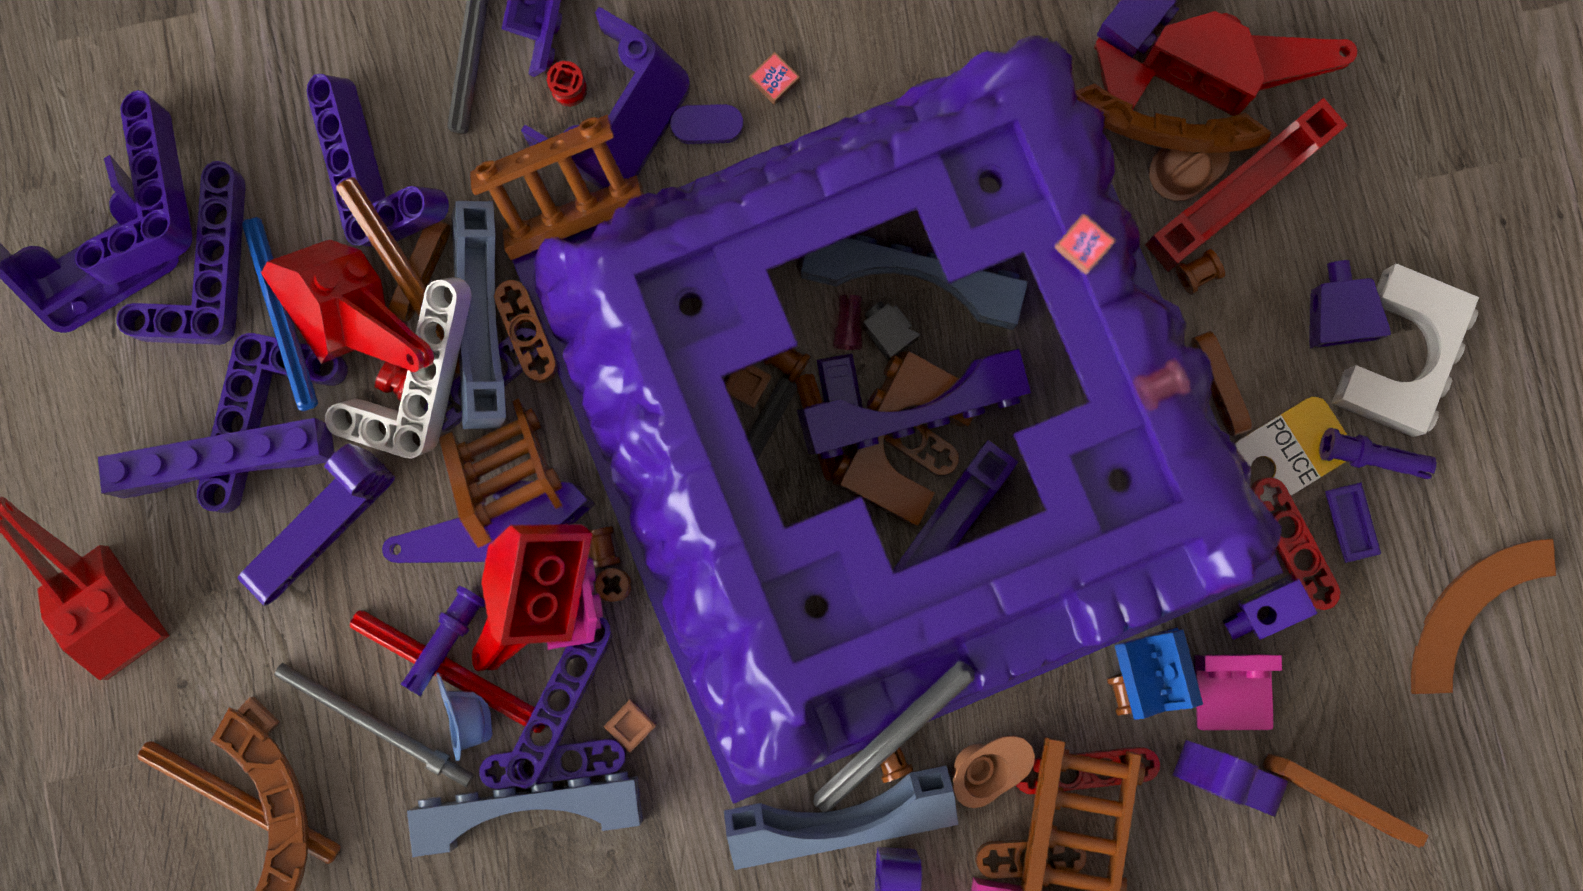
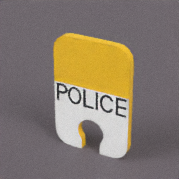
[1235,397,1347,505]

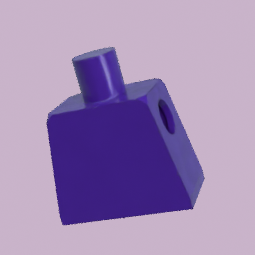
[1309,260,1391,349]

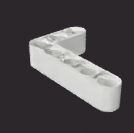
[325,277,471,458]

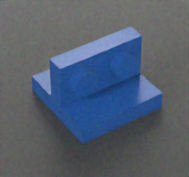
[1114,628,1203,720]

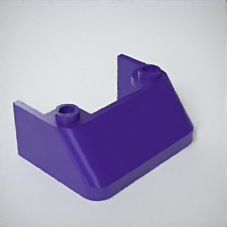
[521,7,690,189]
[0,155,179,333]

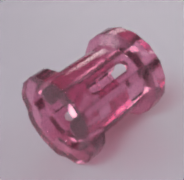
[1133,359,1190,411]

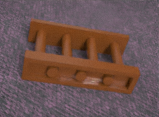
[470,114,644,260]
[439,398,563,548]
[1020,737,1145,891]

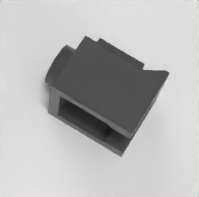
[862,301,920,362]

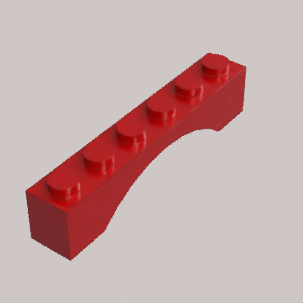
[1145,98,1348,272]

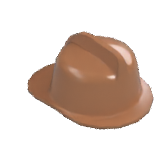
[1149,148,1230,201]
[952,735,1035,808]

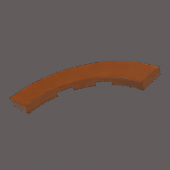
[1076,84,1271,153]
[1411,539,1556,694]
[210,707,309,891]

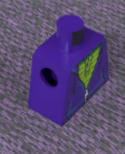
[1222,575,1318,640]

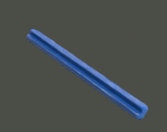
[242,217,318,411]

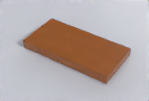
[1263,753,1429,848]

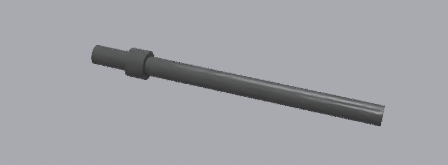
[274,663,474,788]

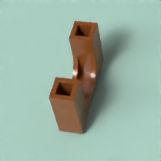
[832,351,973,526]

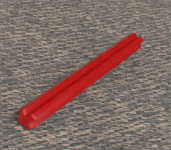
[349,610,546,733]

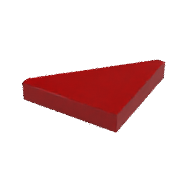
[1094,38,1156,110]

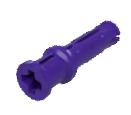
[1319,428,1437,479]
[400,586,486,697]

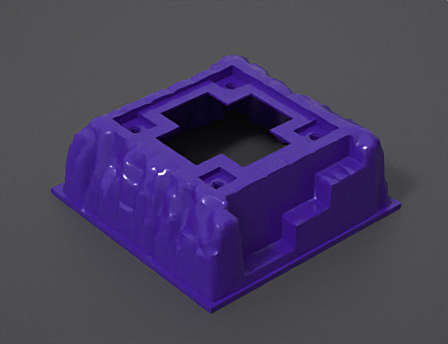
[512,35,1283,804]

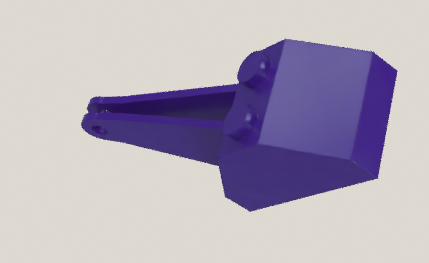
[382,481,595,563]

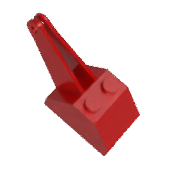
[1143,11,1357,116]
[261,239,434,372]
[0,496,169,680]
[472,524,593,671]

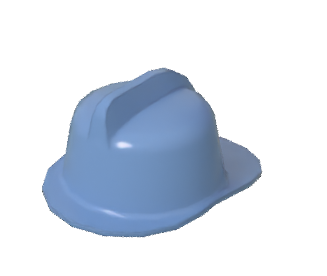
[436,672,492,761]

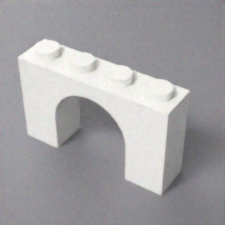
[1331,264,1479,437]

